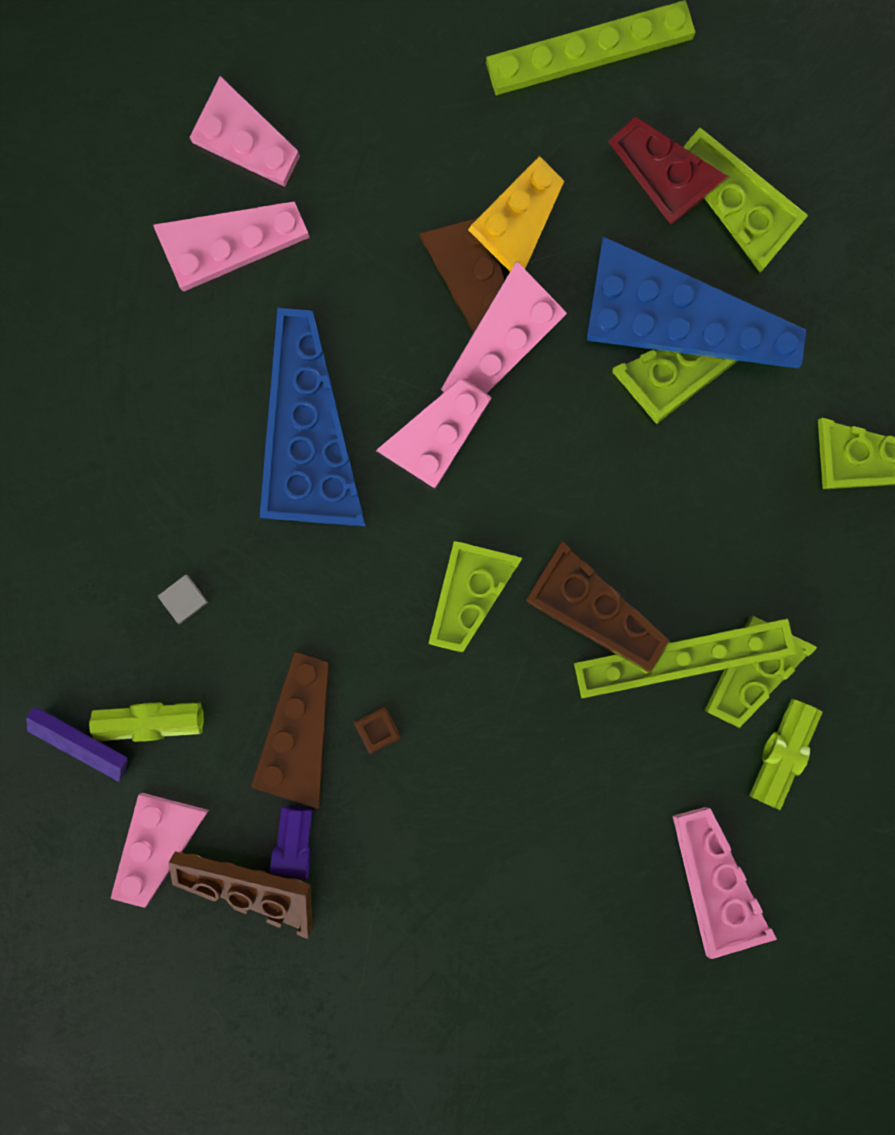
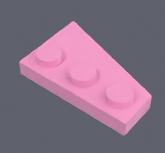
[190,76,300,187]
[376,379,492,488]
[111,793,210,908]

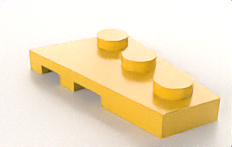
[468,156,564,272]

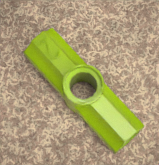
[749,699,823,810]
[89,702,204,742]

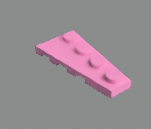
[441,261,567,394]

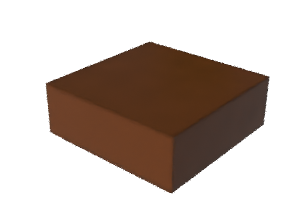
[354,706,401,754]

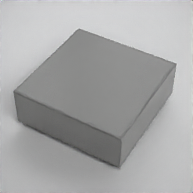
[157,575,209,624]

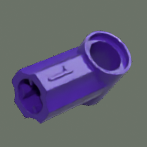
[270,805,313,880]

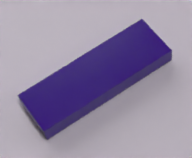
[26,707,128,782]

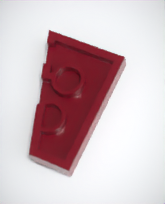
[608,117,730,225]

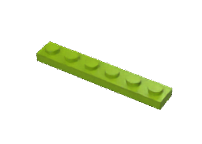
[486,0,696,95]
[574,619,796,698]

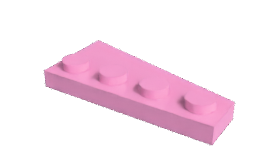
[153,201,310,292]
[673,807,777,959]

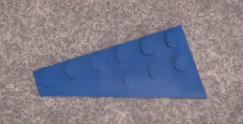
[587,237,806,368]
[259,308,366,527]

